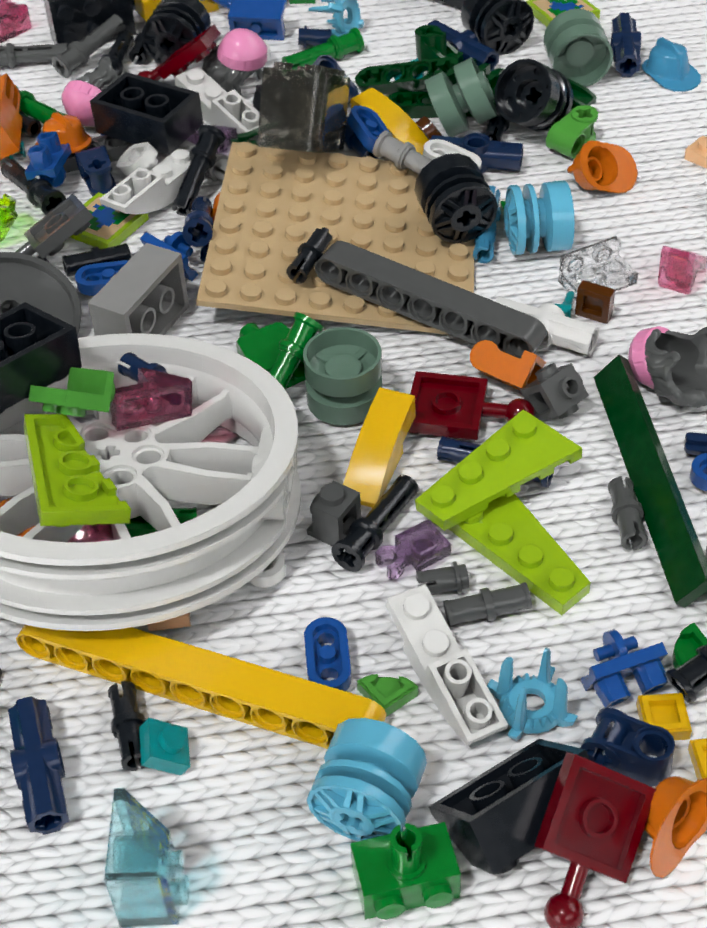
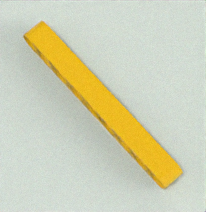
[16,625,387,749]

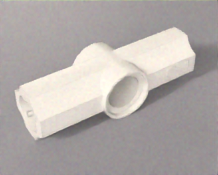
[495,296,600,356]

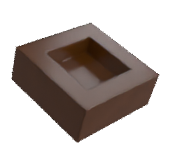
[575,280,615,324]

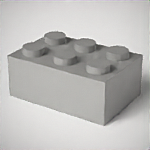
[88,243,189,336]

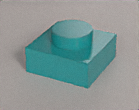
[139,718,190,776]

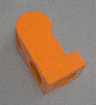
[470,340,546,390]

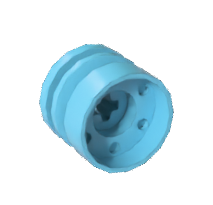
[504,180,575,255]
[306,718,427,841]

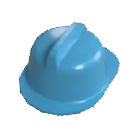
[642,37,701,92]

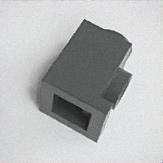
[307,480,361,547]

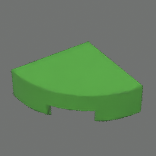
[357,674,419,717]

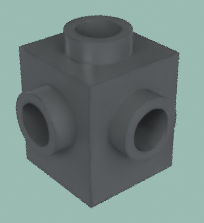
[520,363,589,421]

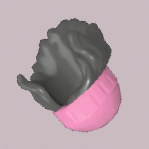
[202,28,267,95]
[61,56,120,127]
[628,326,707,408]

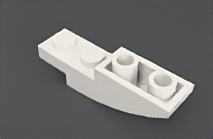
[175,66,271,138]
[100,148,191,214]
[386,584,508,746]

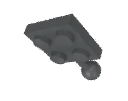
[16,194,94,259]

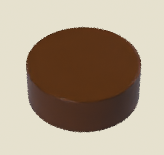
[416,116,442,140]

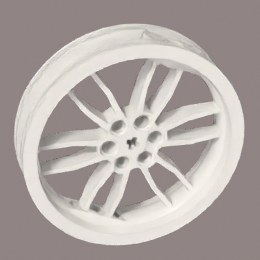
[0,333,301,631]

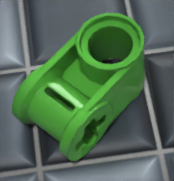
[546,105,598,159]

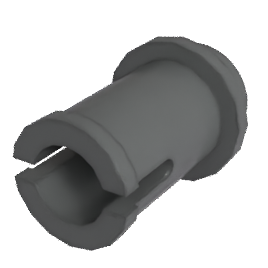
[416,561,469,595]

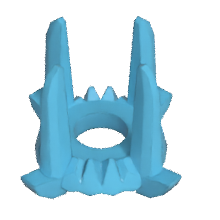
[309,0,364,36]
[487,647,578,741]

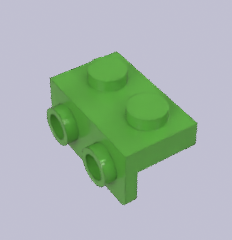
[28,367,115,417]

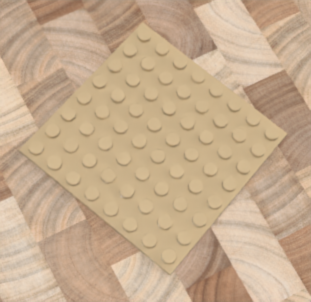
[196,142,475,335]

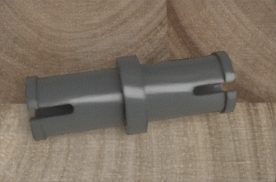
[608,476,648,550]
[443,582,532,627]

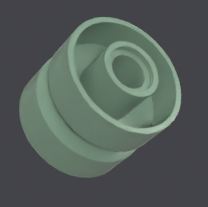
[543,9,613,87]
[425,57,498,137]
[303,327,383,426]

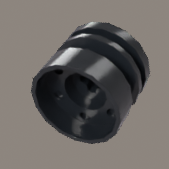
[141,0,211,64]
[461,0,534,55]
[494,58,573,132]
[414,153,498,243]

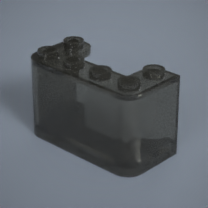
[257,61,350,153]

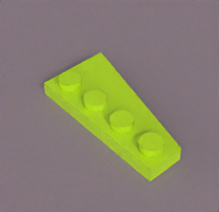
[415,409,582,531]
[24,414,131,527]
[449,494,591,615]

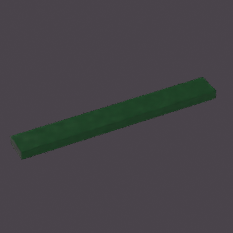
[593,355,707,608]

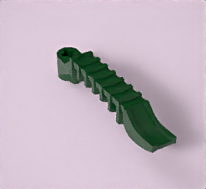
[415,25,596,110]

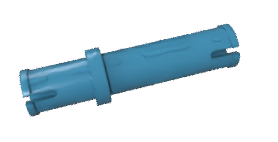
[473,186,501,264]

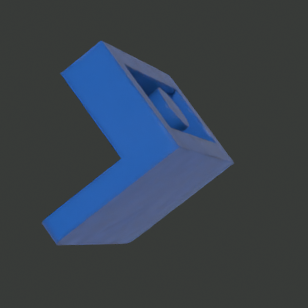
[228,0,286,41]

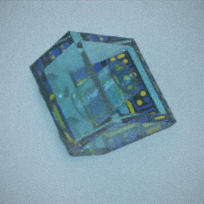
[104,788,189,927]

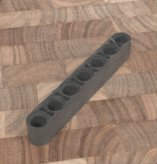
[315,241,546,359]

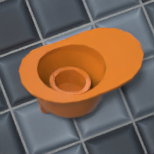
[35,112,92,154]
[567,140,637,193]
[644,776,707,878]

